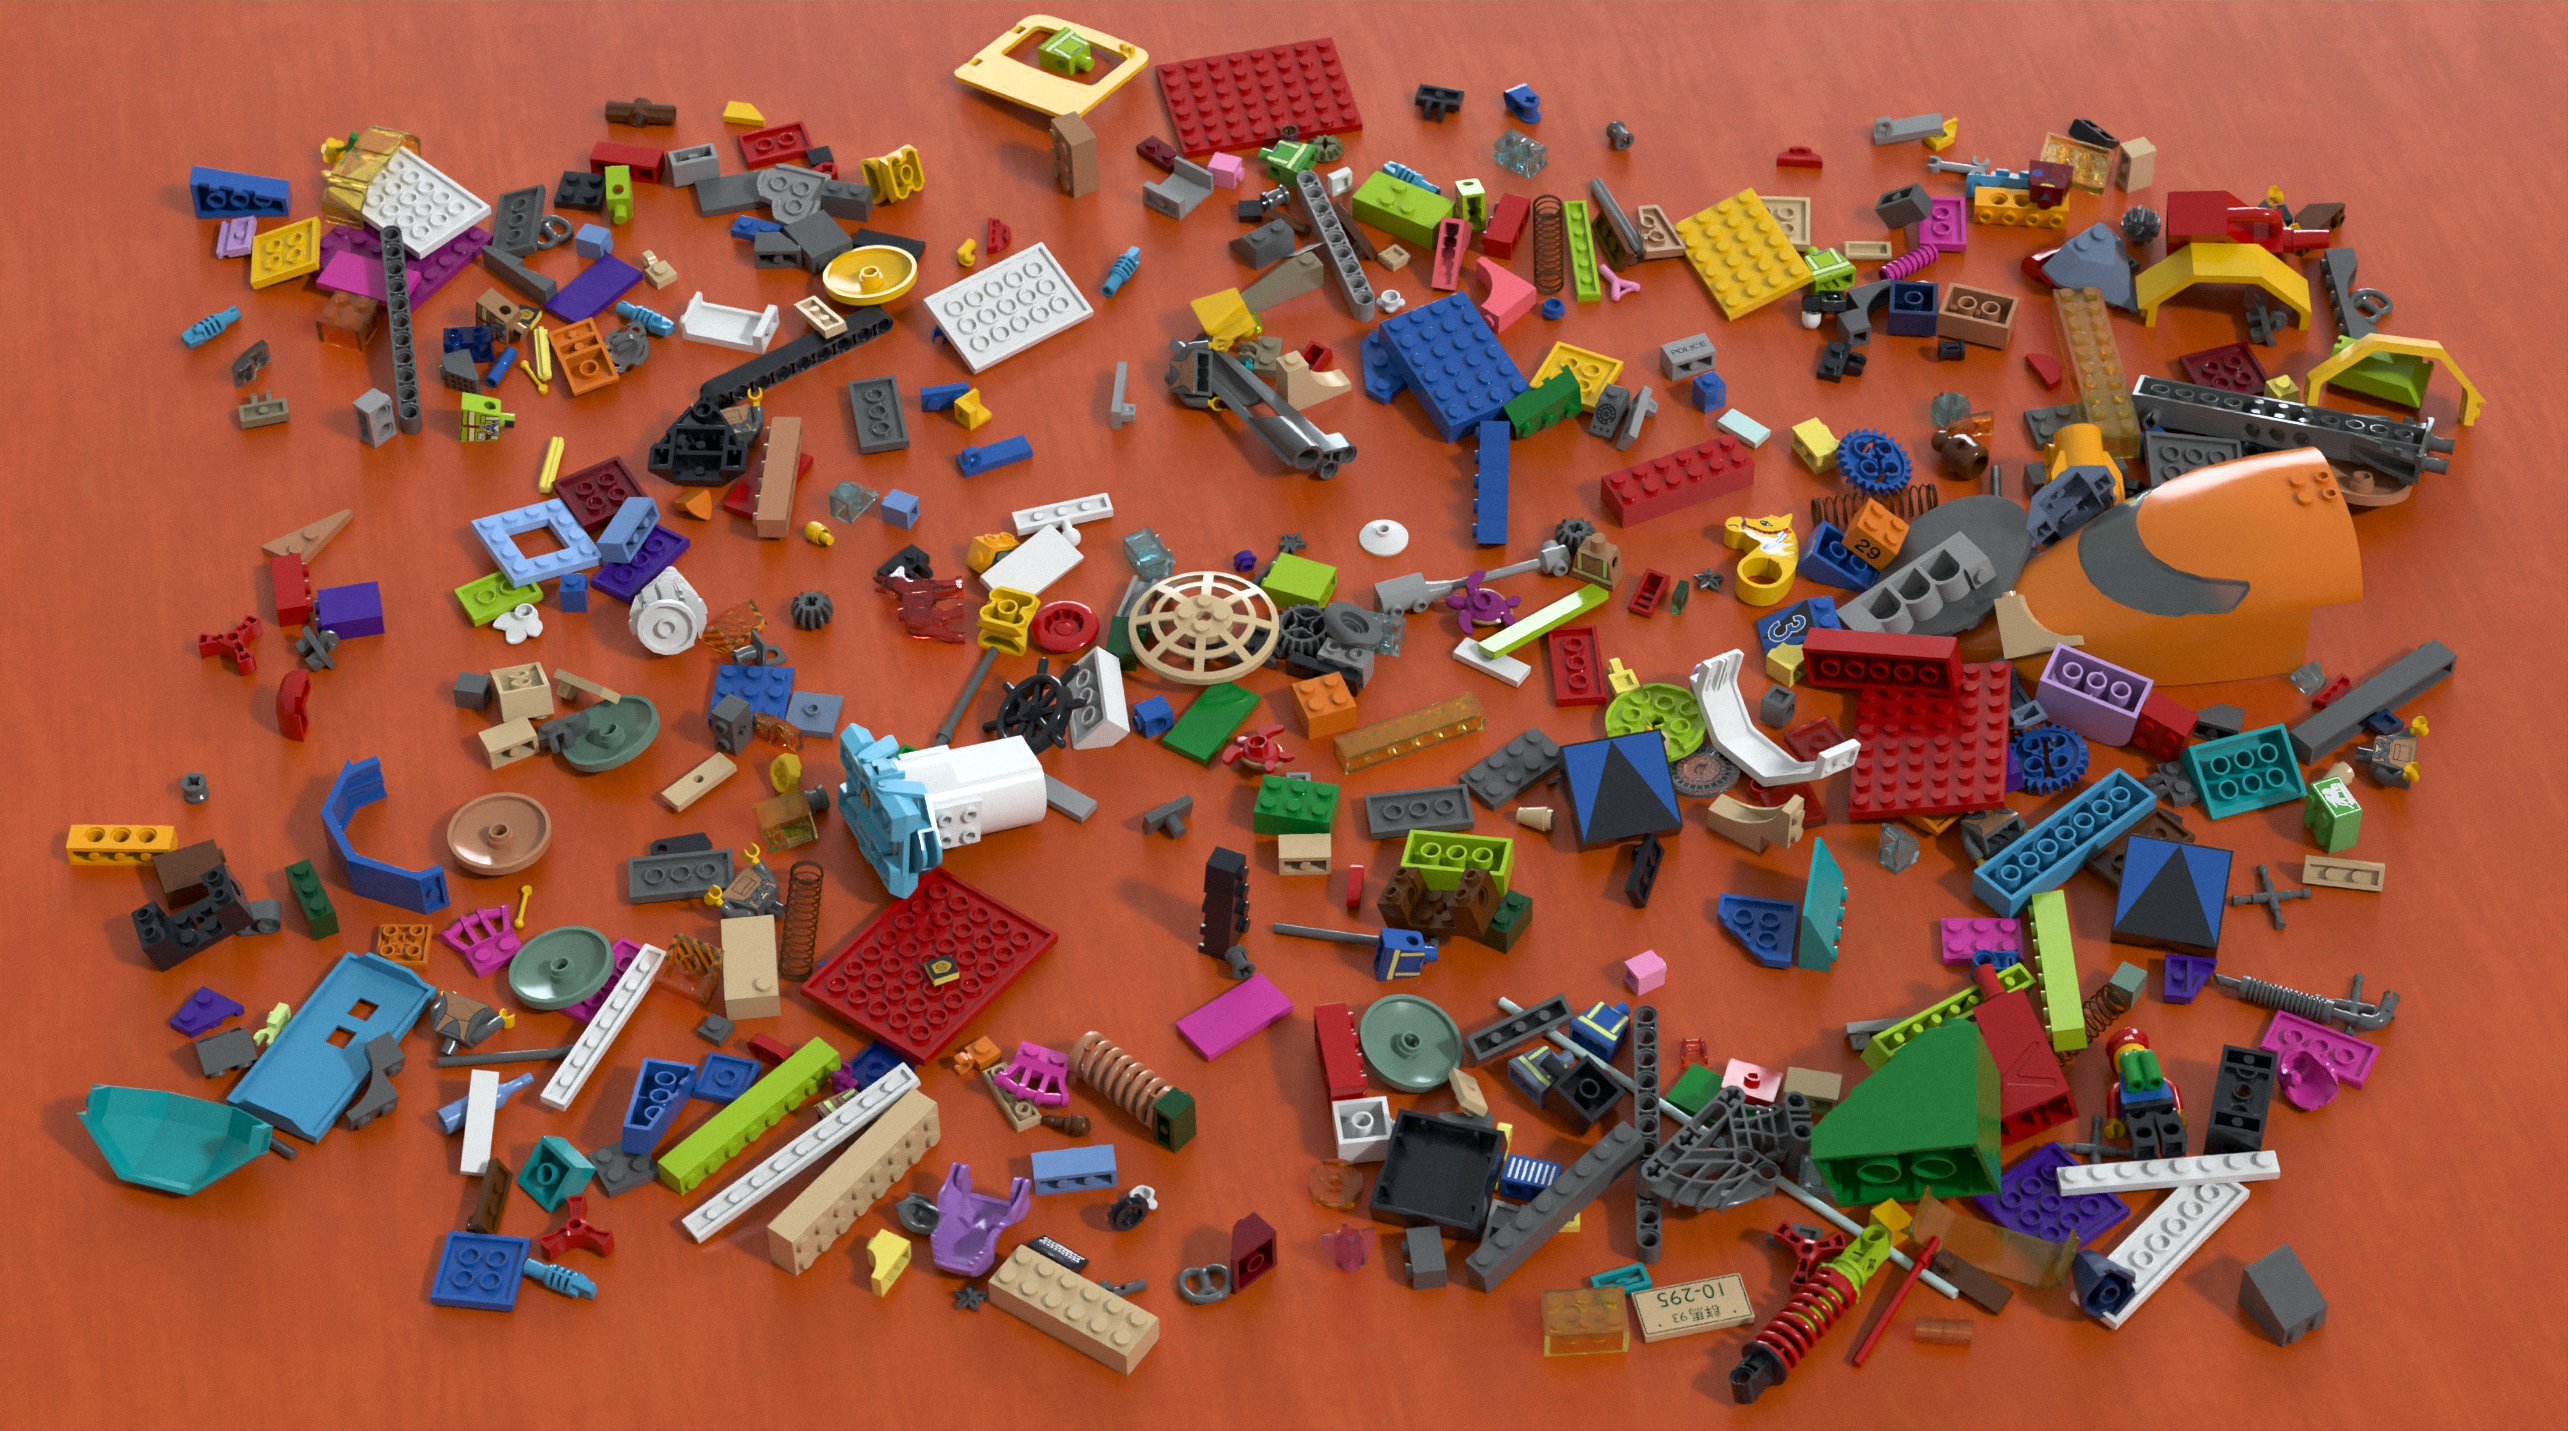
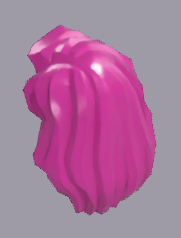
[2276,1042,2339,1112]

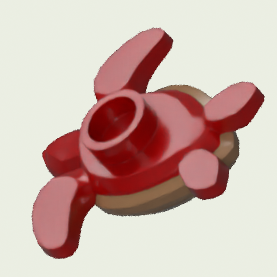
[1222,724,1295,774]

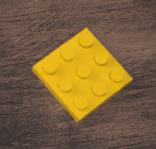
[250,216,321,290]
[1529,341,1624,414]

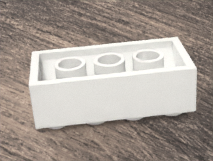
[1067,646,1130,750]

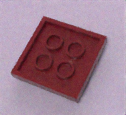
[2179,341,2270,397]
[552,455,648,532]

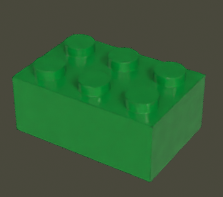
[1253,774,1340,838]

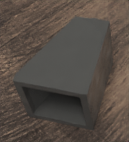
[2237,1243,2328,1348]

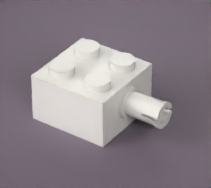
[1332,1096,1395,1165]

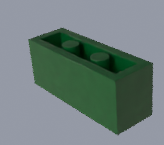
[284,859,339,941]

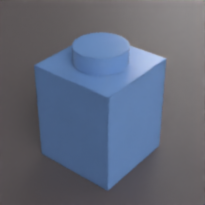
[575,223,614,261]
[880,489,920,531]

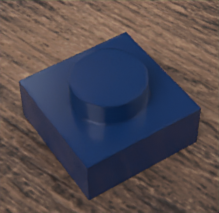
[2366,708,2404,736]

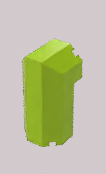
[2325,335,2435,410]

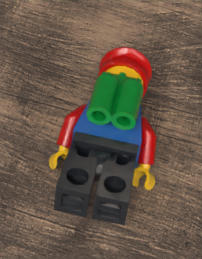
[2104,1027,2188,1161]

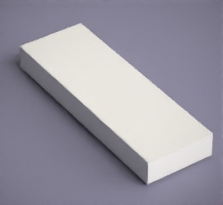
[1453,637,1531,688]

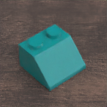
[516,1136,596,1213]

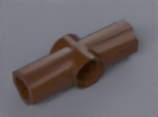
[605,97,677,128]

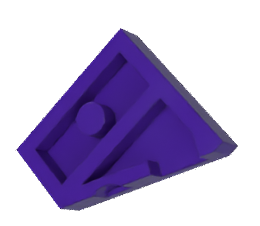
[2163,954,2217,1004]

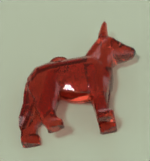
[873,566,966,645]

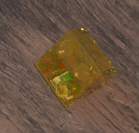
[750,788,819,854]

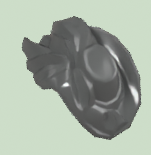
[895,1192,940,1235]

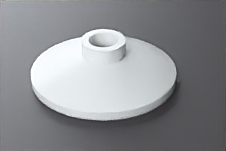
[1359,520,1409,557]

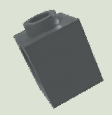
[1760,683,1796,730]

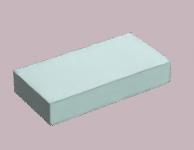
[1717,408,1771,449]

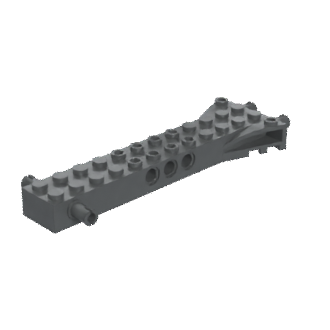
[2129,375,2455,485]

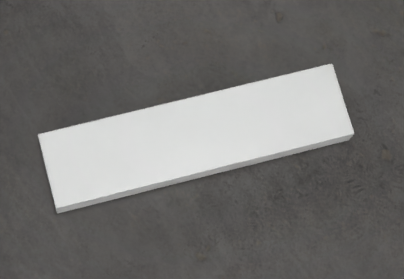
[460,1069,499,1177]

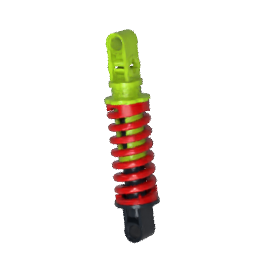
[1729,1224,1891,1405]

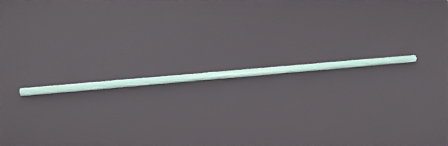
[1498,997,1959,1299]

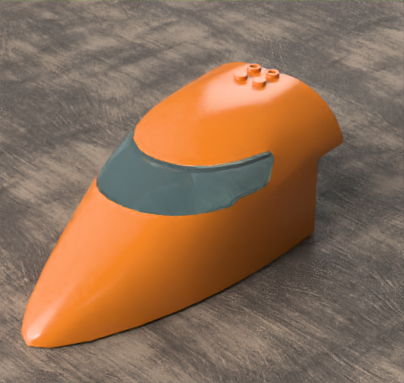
[1952,446,2363,686]

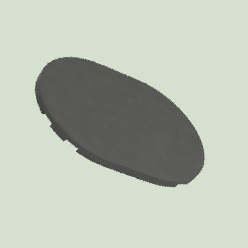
[1875,495,2033,637]

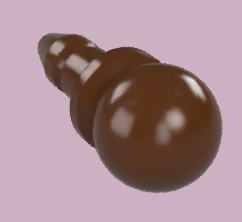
[1041,1114,1091,1137]

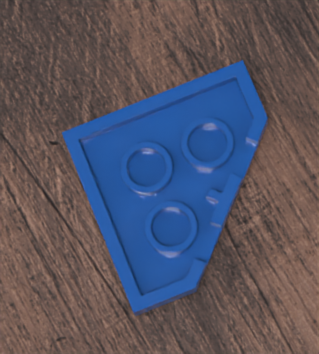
[1360,330,1408,406]
[1717,893,1799,969]

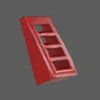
[1300,339,1333,372]
[1627,568,1670,618]

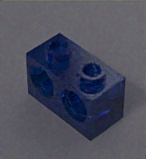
[443,325,495,363]

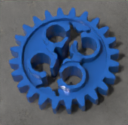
[1834,427,1913,498]
[2009,723,2090,795]

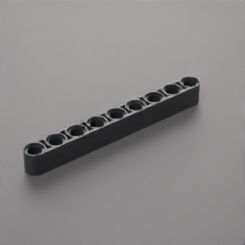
[700,304,894,410]

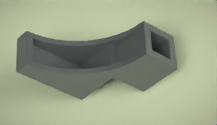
[1836,278,1891,349]
[345,1031,405,1131]

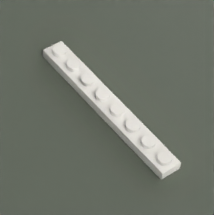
[540,943,669,1112]
[2055,1150,2280,1196]

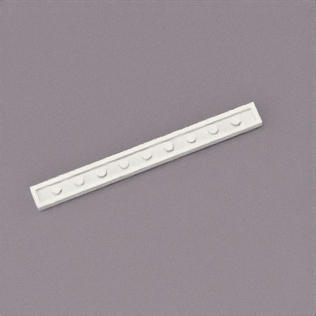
[682,1062,921,1244]

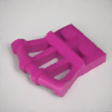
[439,904,523,978]
[993,1041,1069,1107]

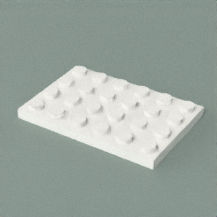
[329,144,491,260]
[923,242,1094,375]

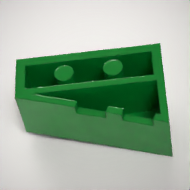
[1503,364,1582,440]

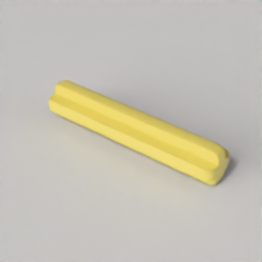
[534,326,552,382]
[538,436,564,494]

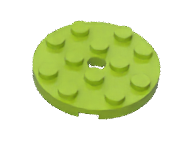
[1605,683,1707,762]

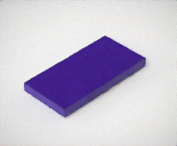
[544,253,643,324]
[590,524,690,606]

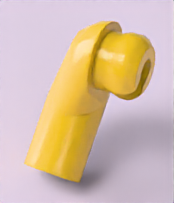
[956,239,977,267]

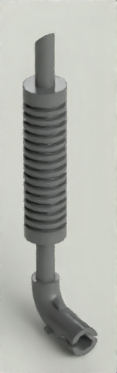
[2212,972,2400,1031]

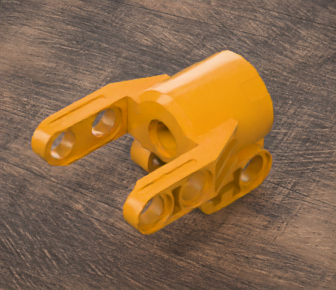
[2043,423,2126,506]

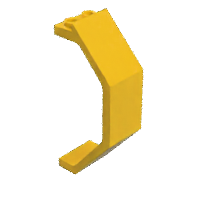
[2135,243,2311,330]
[2303,333,2487,426]

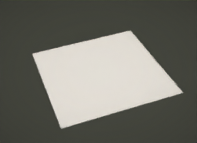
[1284,242,1325,257]

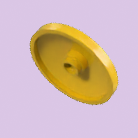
[823,245,918,306]

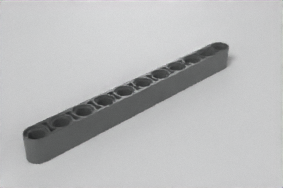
[380,225,423,435]
[1634,1005,1662,1265]

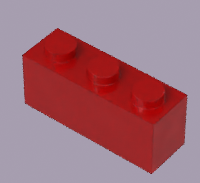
[590,141,666,185]
[1481,193,1531,261]
[271,553,314,627]

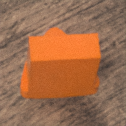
[673,490,712,520]

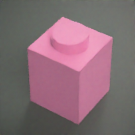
[1208,152,1245,190]
[1624,949,1667,996]

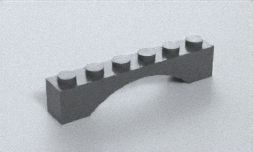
[2320,248,2379,340]

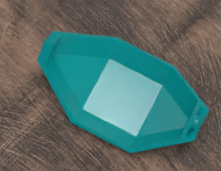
[77,1084,273,1196]

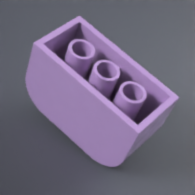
[2034,642,2154,746]

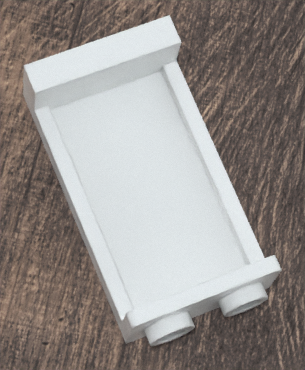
[679,292,779,355]

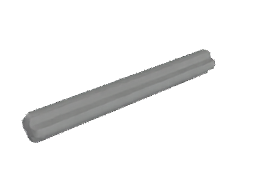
[1590,177,1643,257]

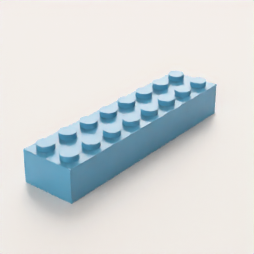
[1971,767,2157,918]

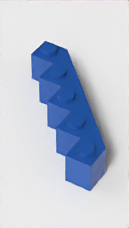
[1472,421,1510,544]

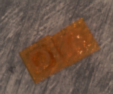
[1947,411,1995,436]
[753,712,804,752]

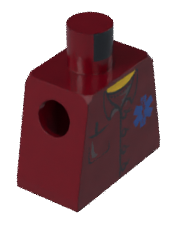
[2028,159,2074,210]

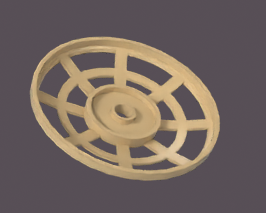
[1128,571,1279,685]

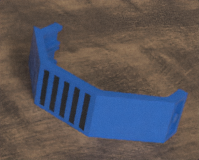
[320,756,450,915]

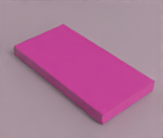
[316,250,422,307]
[558,936,643,1026]
[1176,972,1293,1062]
[2258,1009,2380,1090]

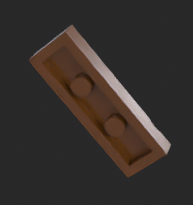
[1332,202,1378,262]
[1591,208,1639,272]
[465,1158,513,1235]
[1927,1247,2014,1316]

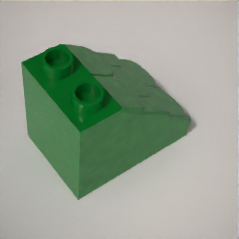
[1811,1018,2001,1208]

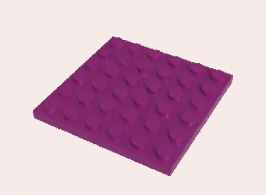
[307,213,493,314]

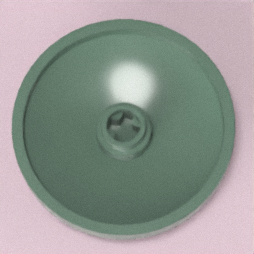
[561,695,660,772]
[509,926,615,1010]
[1357,994,1463,1093]

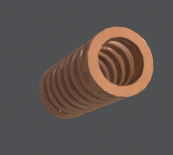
[1067,1031,1174,1131]

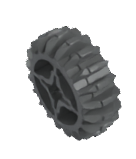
[1276,602,1336,658]

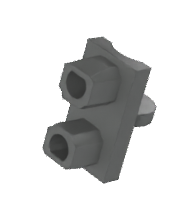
[2246,300,2287,347]
[295,625,339,672]

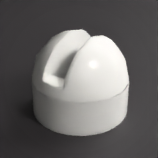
[1802,311,1821,329]

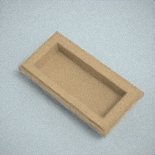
[1844,241,1892,262]

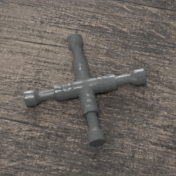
[2231,864,2311,930]
[2315,973,2395,1037]
[2055,1115,2132,1165]

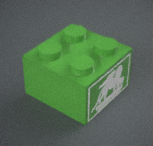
[2303,775,2363,854]

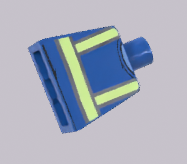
[1373,928,1438,981]
[1569,1002,1631,1065]

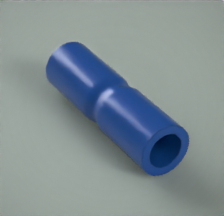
[484,346,518,388]

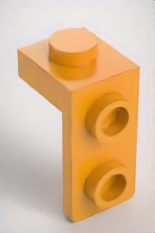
[965,532,1021,574]

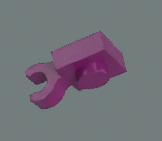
[831,1061,860,1095]

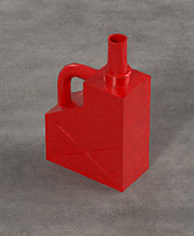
[2166,190,2329,261]
[1971,964,2080,1149]

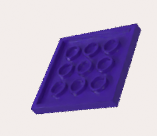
[1972,1141,2130,1271]

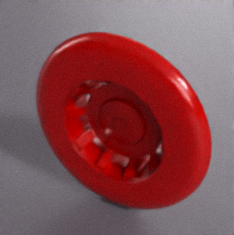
[1029,601,1099,652]

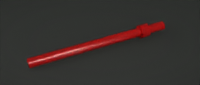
[1851,1235,1941,1368]

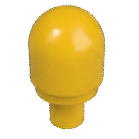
[804,521,834,545]

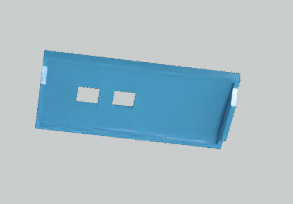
[226,951,438,1144]

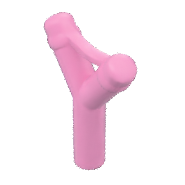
[1598,264,1640,302]

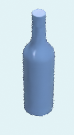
[436,1072,534,1135]

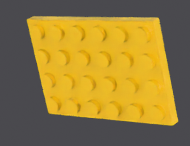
[1672,187,1814,321]

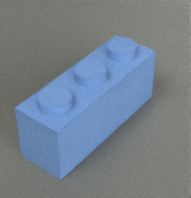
[596,497,661,563]
[1031,1144,1118,1196]

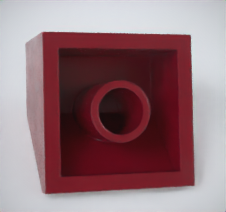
[1231,1212,1277,1295]

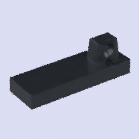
[1624,833,1665,909]

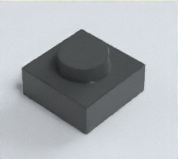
[697,1013,735,1048]

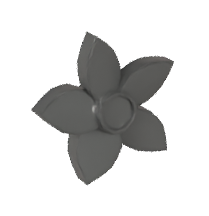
[1693,568,1724,592]
[954,1283,987,1312]

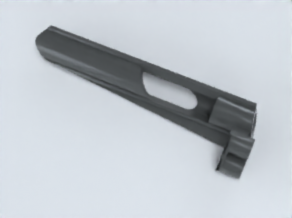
[1169,334,1358,480]

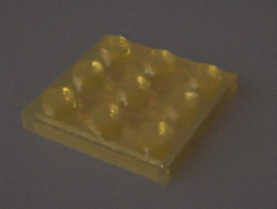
[2039,132,2115,195]

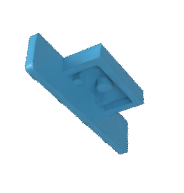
[1965,169,2029,198]

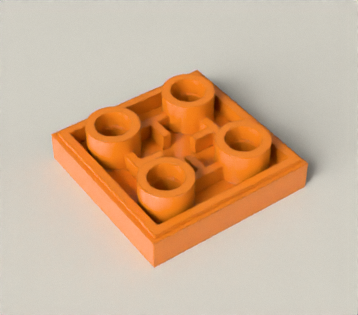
[375,924,434,971]

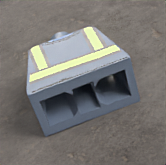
[1507,1045,1575,1110]

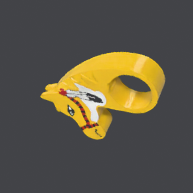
[1723,513,1799,606]

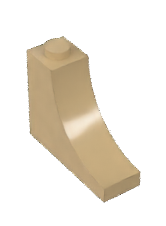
[1276,350,1351,411]
[1994,591,2085,659]

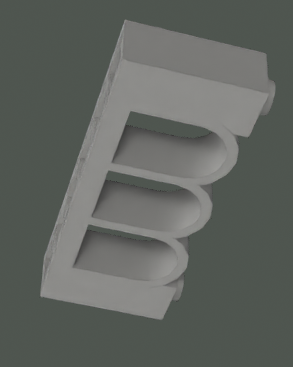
[1836,531,1996,634]

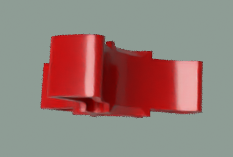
[198,614,263,675]
[539,1195,614,1262]
[1773,1220,1846,1293]

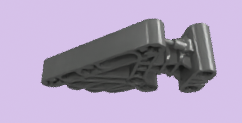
[1636,1085,1814,1214]

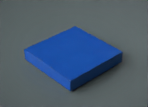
[692,1052,762,1105]

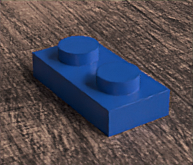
[731,215,783,242]
[920,382,969,412]

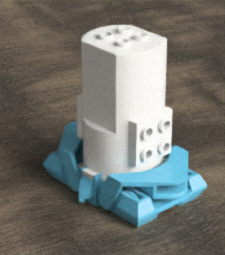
[838,723,1047,899]

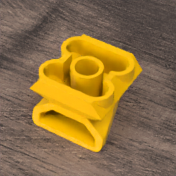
[860,144,925,204]
[1190,287,1257,348]
[976,586,1041,656]

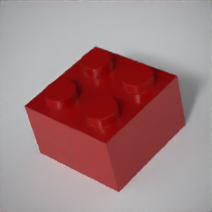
[2130,691,2200,762]

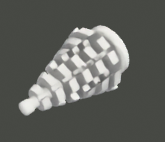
[628,566,708,655]

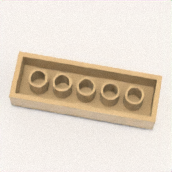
[988,1244,1160,1376]

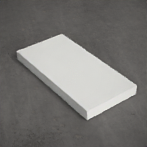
[979,524,1084,596]

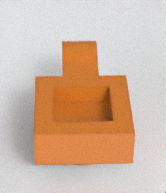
[953,1036,1002,1075]

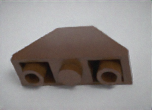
[2294,202,2345,257]

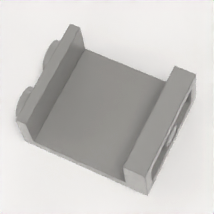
[1142,156,1214,221]

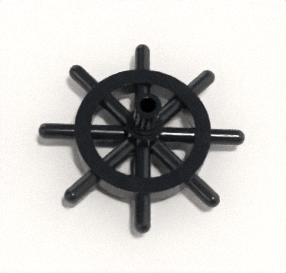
[982,657,1087,755]

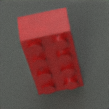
[1314,1002,1368,1123]

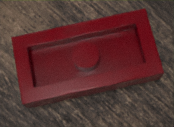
[1136,135,1185,174]

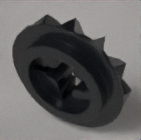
[1107,1193,1149,1231]

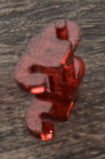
[1679,1036,1708,1067]

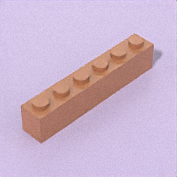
[752,417,804,538]

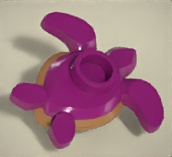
[1445,570,1521,636]

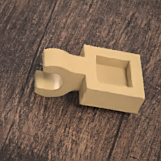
[642,250,678,289]

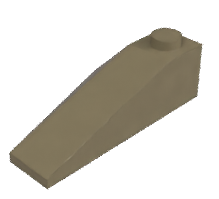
[1240,251,1324,315]

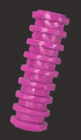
[1878,242,1939,281]

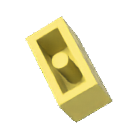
[1791,417,1840,474]

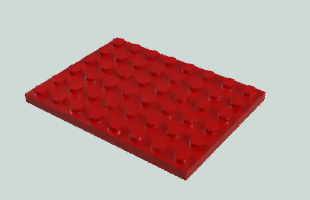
[1155,37,1363,159]
[1848,661,2012,820]
[800,866,1058,1067]

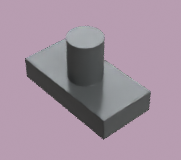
[1142,794,1193,839]

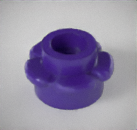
[1233,550,1257,572]

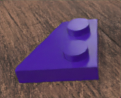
[169,986,244,1038]

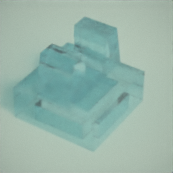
[2290,660,2327,696]

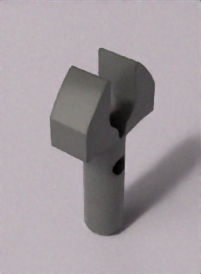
[1098,1279,1147,1297]

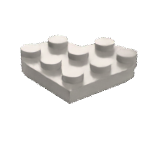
[757,164,832,227]

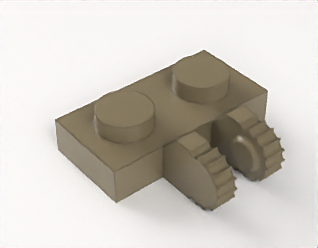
[1236,336,1283,377]
[238,390,290,429]

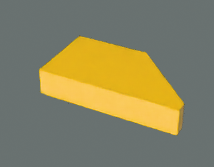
[723,101,765,127]
[1922,117,1958,151]

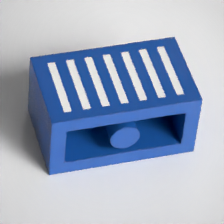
[1501,1154,1562,1202]

